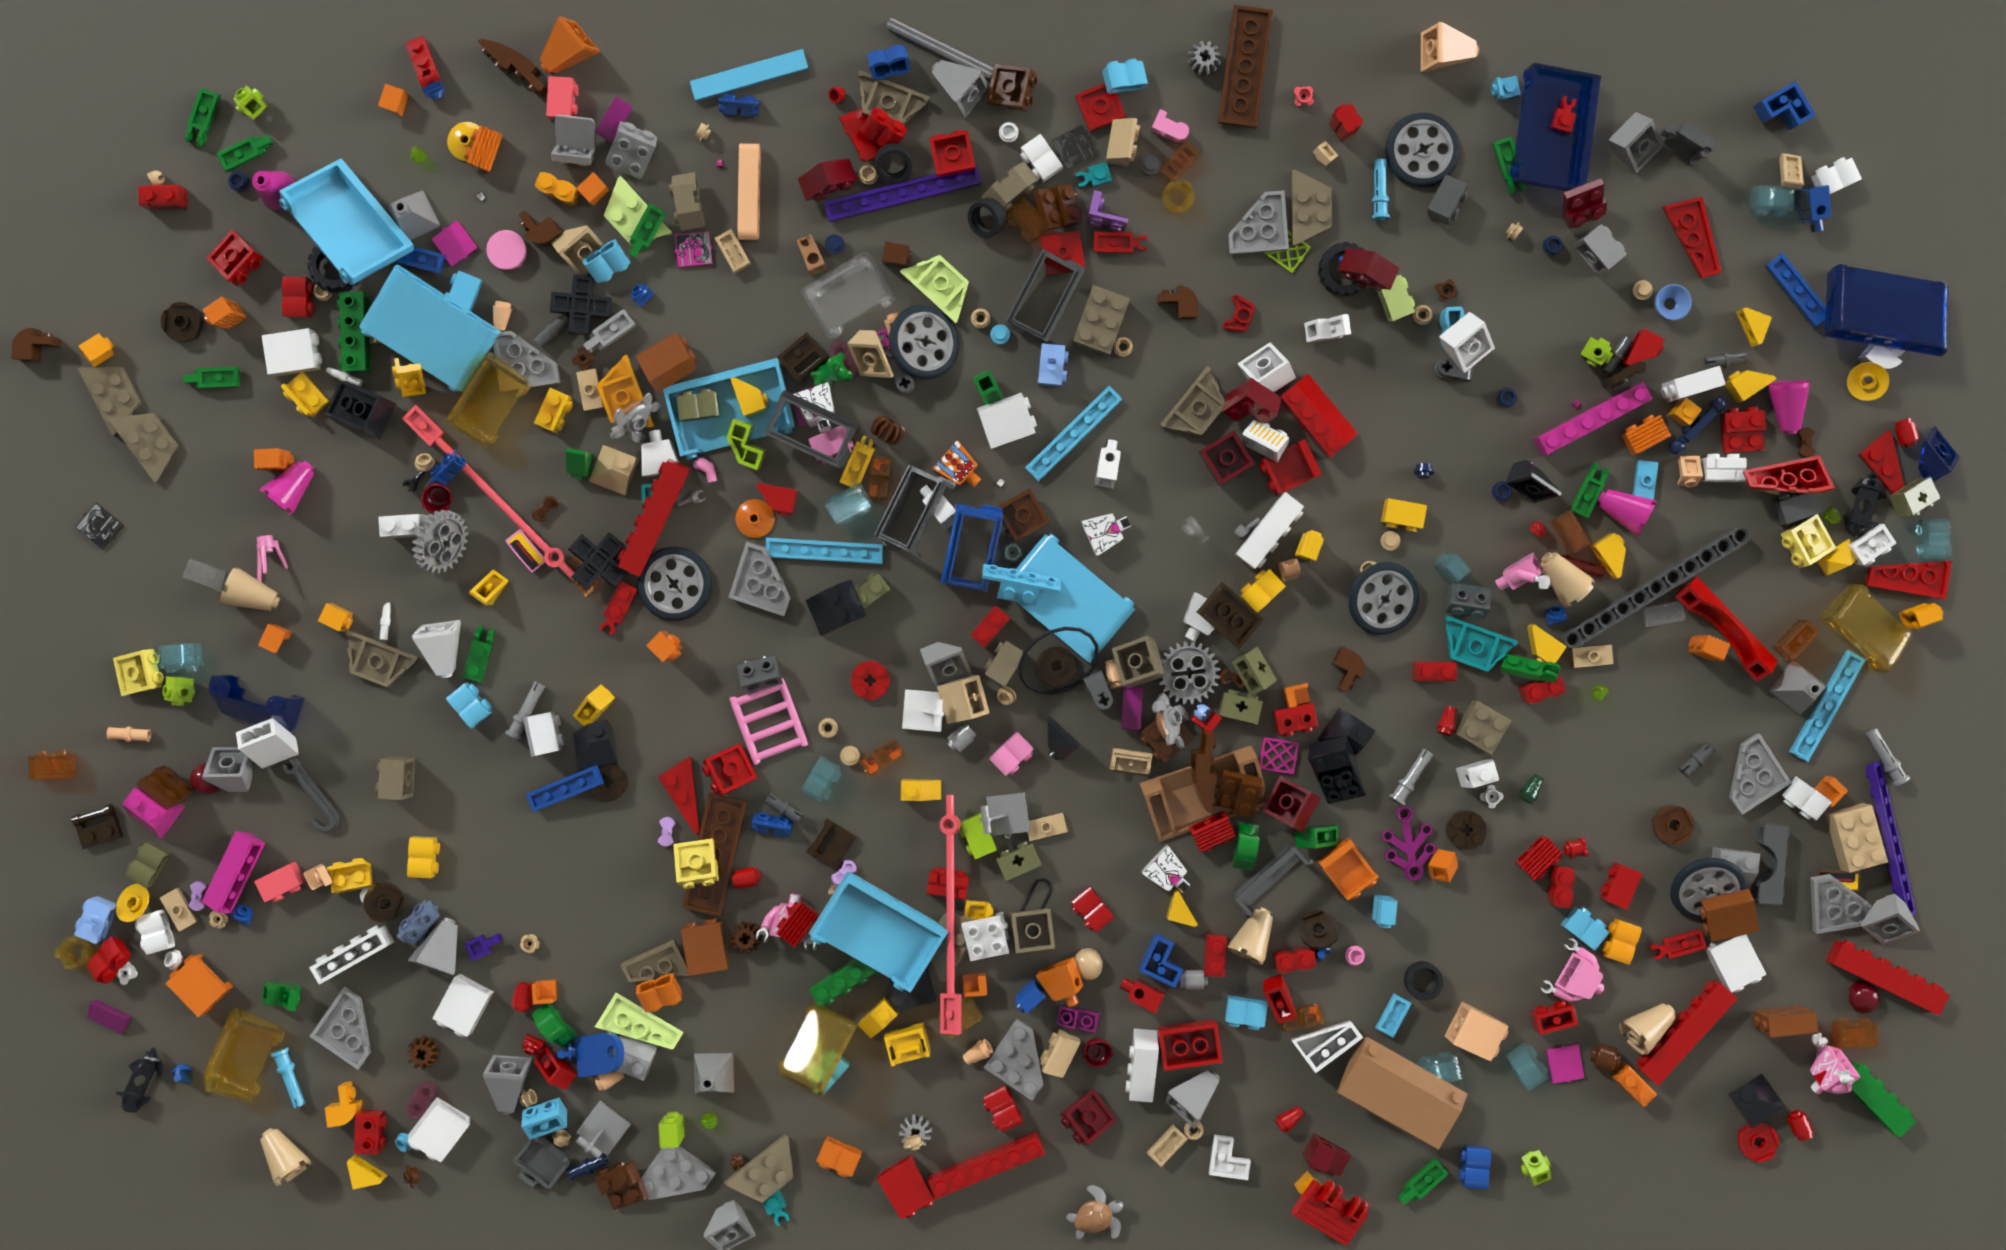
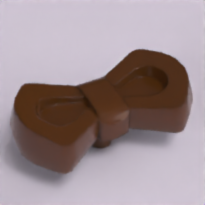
[1797,428,1815,458]
[532,496,558,522]
[1219,669,1245,689]

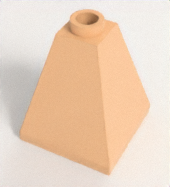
[1421,22,1479,72]

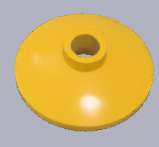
[447,122,480,161]
[1847,362,1889,401]
[116,884,149,922]

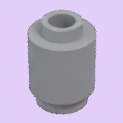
[947,724,976,752]
[1179,970,1208,990]

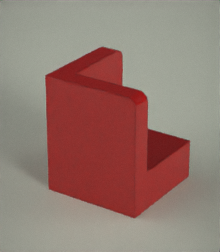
[1190,708,1222,732]

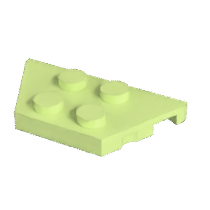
[604,176,672,246]
[900,255,969,324]

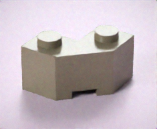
[981,161,1039,213]
[669,172,705,231]

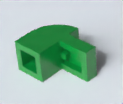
[972,369,1004,405]
[1232,822,1259,871]
[261,981,301,1011]
[532,1003,577,1047]

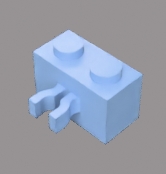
[1038,343,1069,387]
[74,896,116,944]

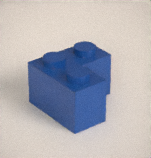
[1753,81,1816,130]
[1138,932,1184,988]

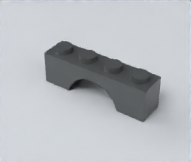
[1752,823,1790,905]

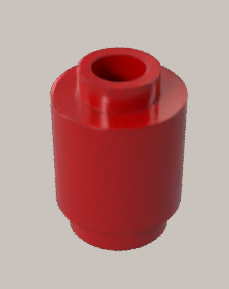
[1894,417,1920,448]
[731,866,762,890]
[511,982,533,1012]
[1786,1109,1814,1141]

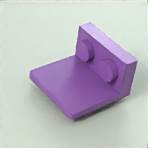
[1087,190,1128,232]

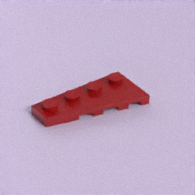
[1662,196,1722,279]
[1865,561,1952,599]

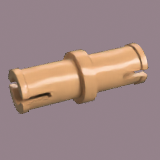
[107,726,151,742]

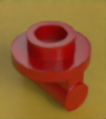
[521,1034,545,1056]

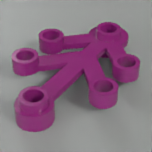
[1381,806,1436,881]

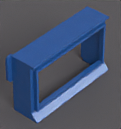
[940,504,1003,592]

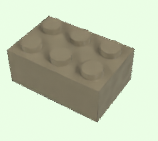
[1072,285,1130,357]

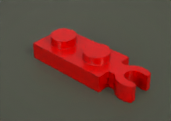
[1094,232,1147,254]
[600,581,638,635]
[1649,928,1707,960]

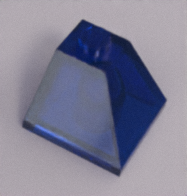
[1918,426,1960,482]

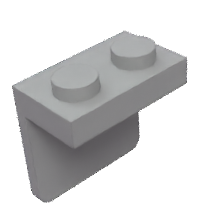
[551,115,596,166]
[605,121,657,179]

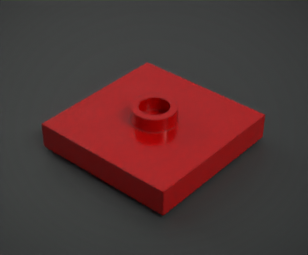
[1040,230,1086,276]

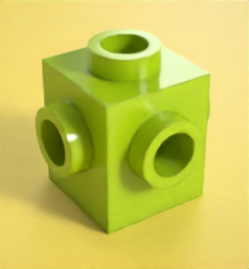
[233,85,267,120]
[1581,337,1613,367]
[163,676,195,706]
[1520,1150,1552,1186]

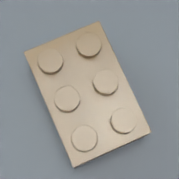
[1825,803,1888,873]

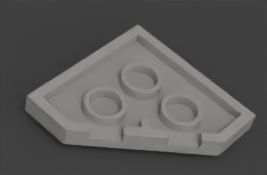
[1228,190,1289,255]
[493,331,561,393]
[728,541,791,616]
[1729,733,1792,815]
[1810,874,1872,934]
[309,987,371,1070]
[984,1018,1043,1101]
[641,1146,717,1200]

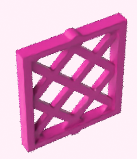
[1259,737,1299,774]

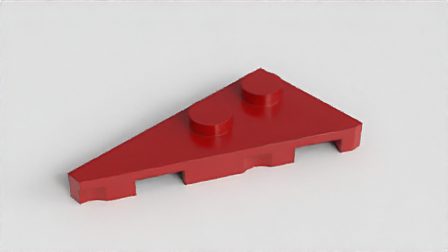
[1857,430,1904,495]
[658,756,700,835]

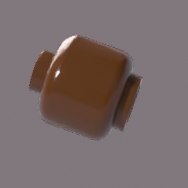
[1590,1044,1621,1072]

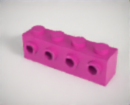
[202,831,265,914]

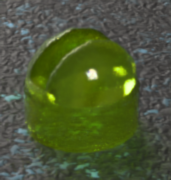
[410,146,428,163]
[1824,507,1841,524]
[1592,685,1610,702]
[700,1112,717,1129]

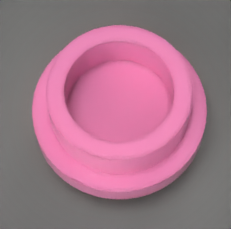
[1345,945,1365,965]

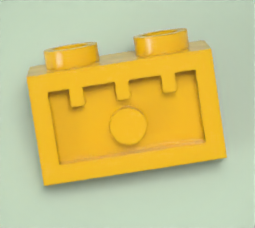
[392,358,426,397]
[281,372,330,417]
[534,388,573,433]
[326,858,373,894]

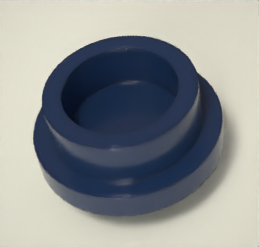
[228,172,249,192]
[825,234,845,255]
[1543,236,1563,256]
[1497,388,1517,408]
[1414,463,1434,479]
[1492,481,1512,501]

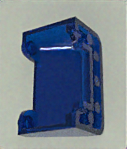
[209,674,305,732]

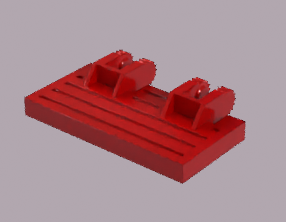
[1290,1180,1370,1246]

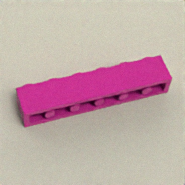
[1533,382,1653,456]

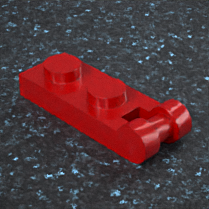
[405,35,441,88]

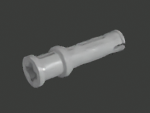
[505,681,546,741]
[1865,728,1910,786]
[1389,749,1434,806]

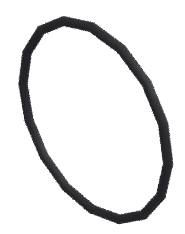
[1018,627,1099,694]

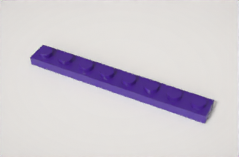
[824,163,981,222]
[1866,761,1916,916]

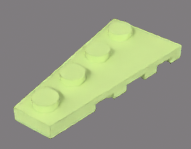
[595,993,684,1050]

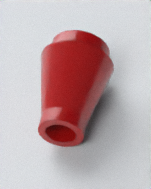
[1436,706,1458,736]
[1274,1106,1305,1133]

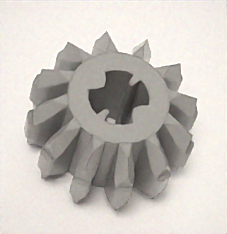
[1188,41,1221,76]
[899,1114,932,1146]

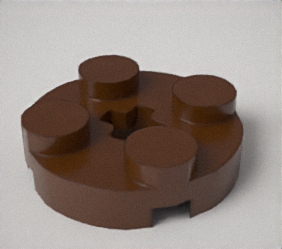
[1652,805,1694,845]

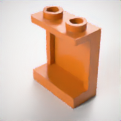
[1317,837,1379,901]
[165,953,234,1017]

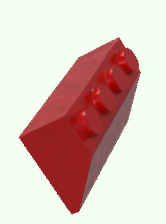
[1280,374,1358,459]

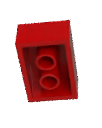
[1157,1019,1223,1071]

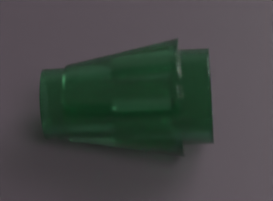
[1518,774,1544,804]

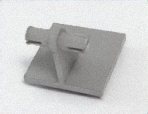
[980,792,1030,836]
[575,1100,632,1159]

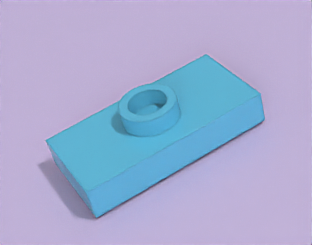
[1632,460,1659,500]
[1375,993,1412,1038]

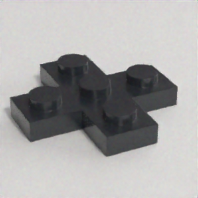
[550,275,612,336]
[568,532,627,590]

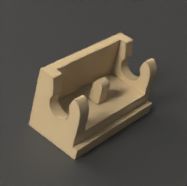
[1110,748,1153,775]

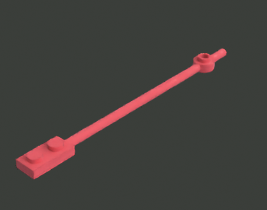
[402,405,574,581]
[940,795,962,1035]

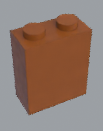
[636,332,698,393]
[1699,889,1759,942]
[681,918,730,976]
[1752,1005,1818,1038]

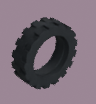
[1318,242,1365,297]
[307,247,360,294]

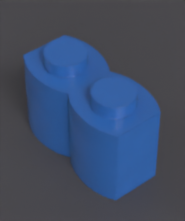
[867,45,911,80]
[1015,979,1046,1014]
[1458,1145,1491,1189]

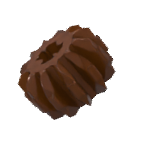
[870,415,905,445]
[729,921,763,954]
[406,1035,441,1070]

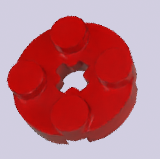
[851,661,890,700]
[1737,1122,1780,1162]

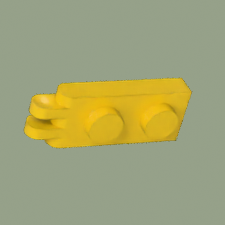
[839,435,875,490]

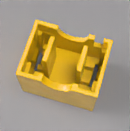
[884,1022,931,1067]

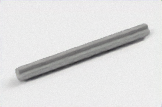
[887,18,994,79]

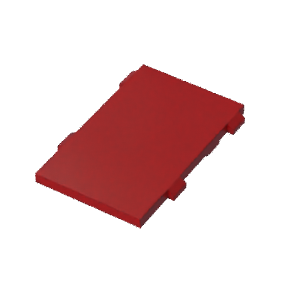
[839,108,881,162]

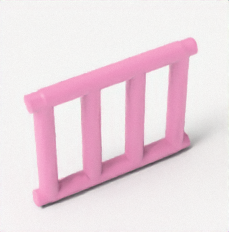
[729,678,808,765]

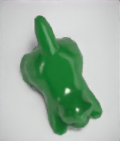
[811,353,852,388]

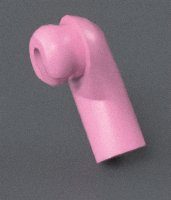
[693,458,717,483]

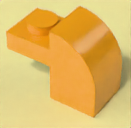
[325,1081,362,1128]

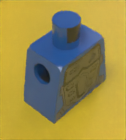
[1794,185,1831,232]

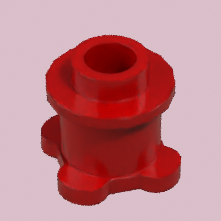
[1563,837,1589,859]

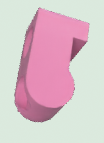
[1151,109,1189,143]

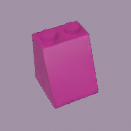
[122,787,185,839]

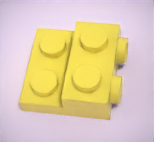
[1781,514,1836,568]
[113,649,164,696]
[674,838,719,889]

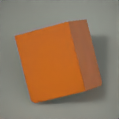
[378,84,409,117]
[577,172,611,206]
[258,624,292,653]
[1282,683,1310,708]
[1814,776,1848,808]
[1428,849,1458,883]
[963,972,987,997]
[532,979,558,1004]

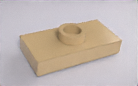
[1779,153,1804,190]
[714,229,751,274]
[576,369,604,411]
[1571,644,1614,668]
[1027,812,1068,841]
[160,887,198,932]
[1147,1124,1188,1167]

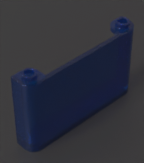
[1510,63,1601,191]
[1825,264,1949,357]

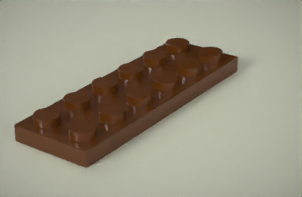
[1218,4,1273,129]
[682,792,748,917]

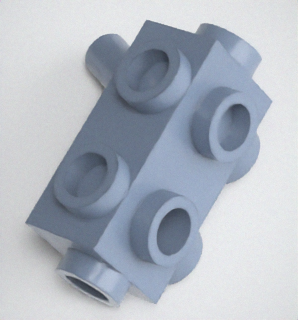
[397,900,440,945]

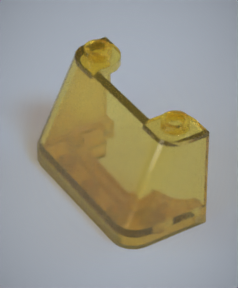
[445,352,530,448]
[1818,584,1913,673]
[777,1003,858,1096]
[203,1007,285,1103]

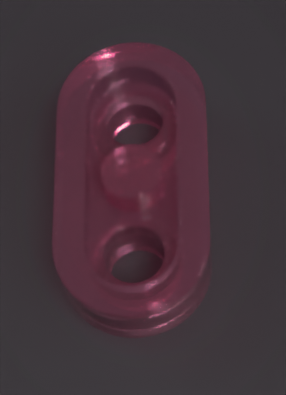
[830,341,858,379]
[406,1081,437,1120]

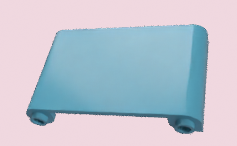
[279,159,414,285]
[359,264,501,393]
[663,358,796,460]
[1016,533,1135,663]
[809,871,948,993]

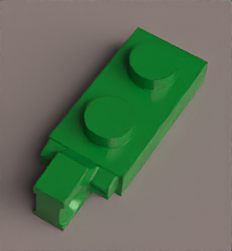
[217,135,274,173]
[628,203,667,258]
[183,367,241,389]
[1397,1157,1449,1205]

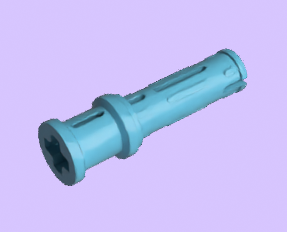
[1372,159,1390,221]
[271,1047,306,1108]

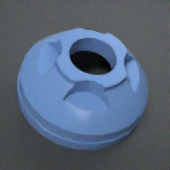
[1654,284,1692,320]

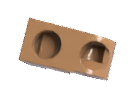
[797,234,827,276]
[1277,558,1301,582]

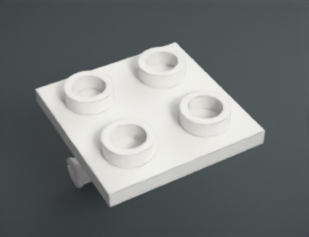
[902,689,944,732]
[961,912,1010,961]

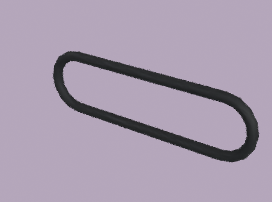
[1011,878,1053,935]

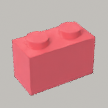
[546,76,579,121]
[254,862,307,903]

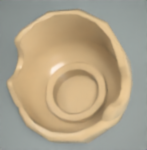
[1074,948,1103,981]

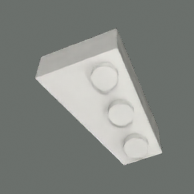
[1291,1020,1363,1073]
[1125,1029,1159,1102]

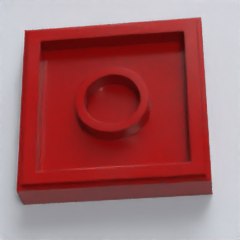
[1075,83,1126,133]

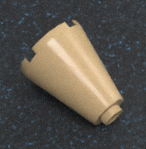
[1541,552,1595,607]
[220,567,280,611]
[1227,907,1273,965]
[1619,1003,1676,1055]
[260,1128,312,1186]

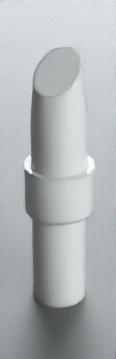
[326,368,363,387]
[379,602,391,640]

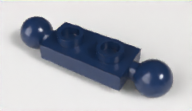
[1669,397,1727,455]

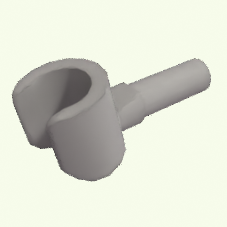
[677,490,706,507]
[1234,518,1261,537]

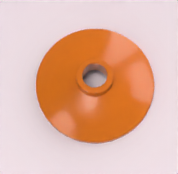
[735,499,775,538]

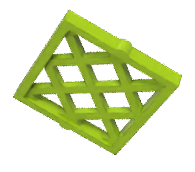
[1264,231,1311,273]

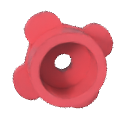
[1294,86,1314,107]

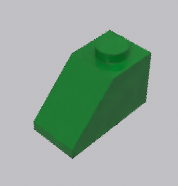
[566,448,594,480]
[1295,825,1339,848]

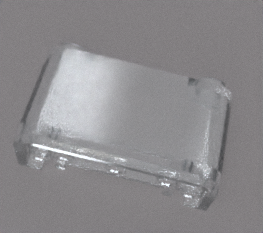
[801,251,896,339]

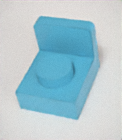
[1491,75,1521,102]

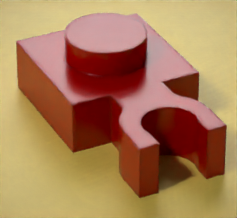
[1550,96,1576,134]

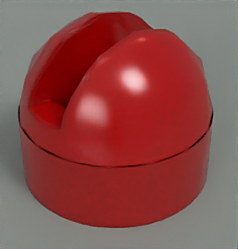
[828,87,846,104]

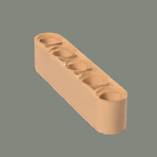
[738,143,761,240]

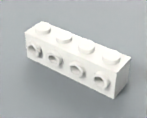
[1235,492,1304,569]
[309,925,395,984]

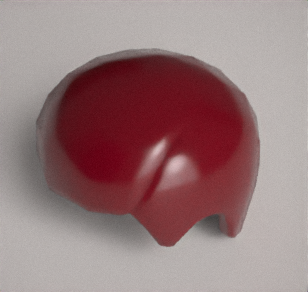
[421,482,453,514]
[190,763,220,794]
[1848,981,1880,1014]
[1082,1037,1114,1068]

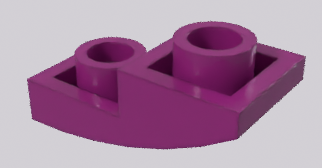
[595,96,633,143]
[1121,687,1144,731]
[1056,1005,1100,1033]

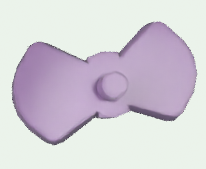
[657,817,676,847]
[831,860,857,886]
[188,881,207,911]

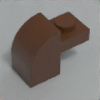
[518,210,563,247]
[1157,285,1198,320]
[11,328,61,362]
[1331,646,1365,692]

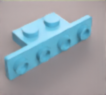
[982,564,1061,606]

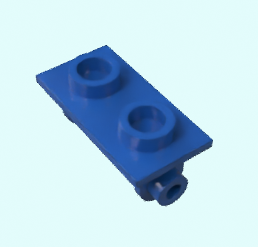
[718,94,761,117]
[430,449,466,485]
[751,813,793,838]

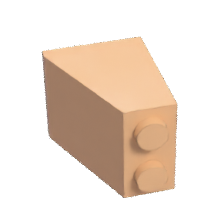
[1445,1001,1509,1061]

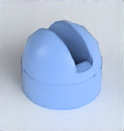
[1194,704,1211,722]

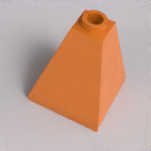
[539,16,601,74]

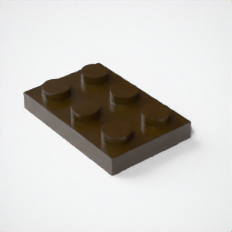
[1196,582,1264,649]

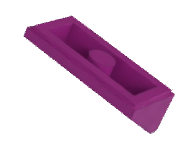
[87,1000,132,1035]

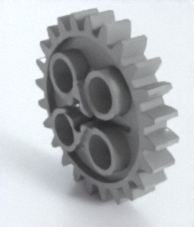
[412,509,469,574]
[1158,641,1221,704]

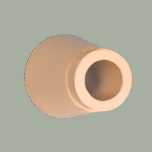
[493,301,513,331]
[1105,659,1123,689]
[963,1039,993,1065]
[594,1071,625,1091]

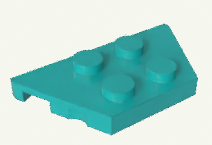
[1445,615,1518,672]

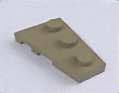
[620,939,688,982]

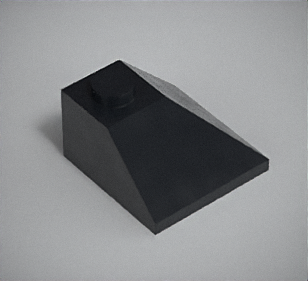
[1506,460,1562,503]
[1317,707,1375,756]
[1047,716,1079,761]
[573,720,618,772]
[1728,1074,1785,1129]

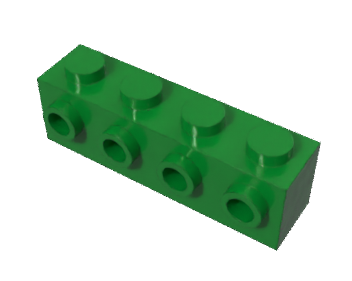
[337,291,371,373]
[809,959,880,1006]
[1851,1061,1916,1138]

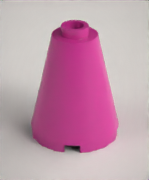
[252,171,296,210]
[1768,380,1810,434]
[259,460,315,516]
[1597,489,1657,536]

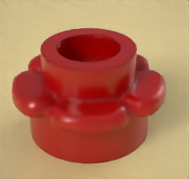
[1529,521,1547,538]

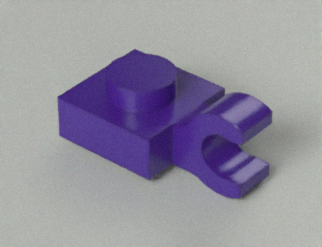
[464,933,503,961]

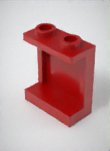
[1259,439,1322,496]
[877,1154,935,1219]

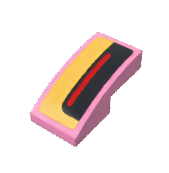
[505,529,545,573]

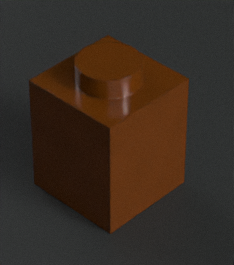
[882,241,913,268]

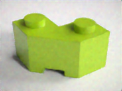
[726,418,767,470]

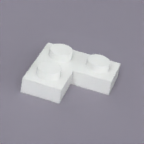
[1208,1134,1251,1180]

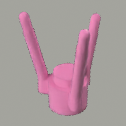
[256,535,288,582]

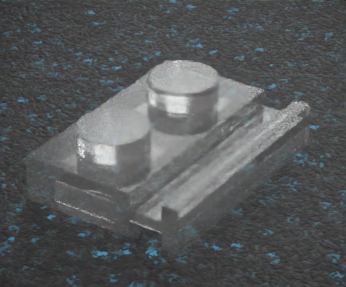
[1182,515,1209,544]

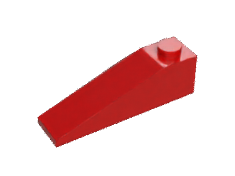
[1742,455,1835,494]

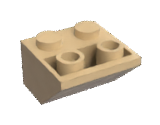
[1106,118,1140,167]
[937,675,990,724]
[1040,1028,1081,1078]

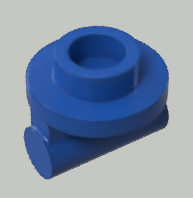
[420,81,445,100]
[631,284,655,308]
[1546,606,1567,626]
[230,905,253,927]
[1313,948,1331,963]
[557,1043,575,1063]
[171,1064,193,1085]

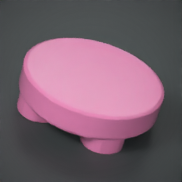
[486,230,527,270]

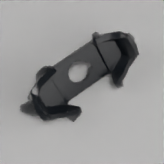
[1844,472,1887,539]
[116,1047,162,1113]

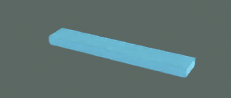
[690,49,809,102]
[1025,386,1123,482]
[766,538,884,564]
[1789,650,1866,762]

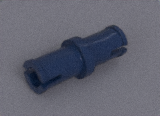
[567,1153,608,1180]

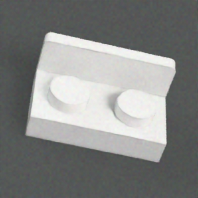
[1848,524,1896,566]

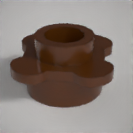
[1435,279,1458,302]
[572,347,595,371]
[729,1153,745,1171]
[403,1165,420,1188]

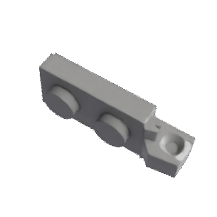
[583,309,636,353]

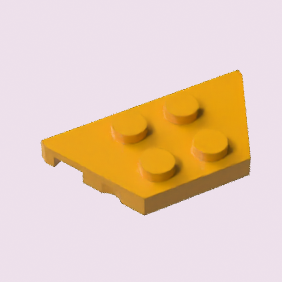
[596,355,655,427]

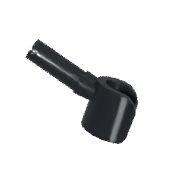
[402,471,427,491]

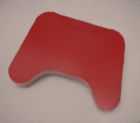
[1222,294,1255,333]

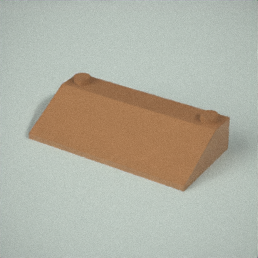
[1139,745,1268,842]
[1337,1037,1467,1150]

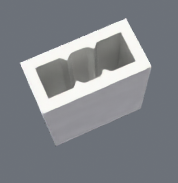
[262,328,322,377]
[1661,366,1726,403]
[977,393,1037,449]
[378,514,429,539]
[236,718,299,769]
[1704,934,1767,993]
[432,974,494,1037]
[408,1097,470,1162]

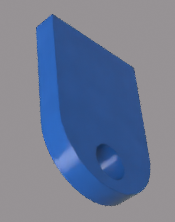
[574,1032,624,1078]

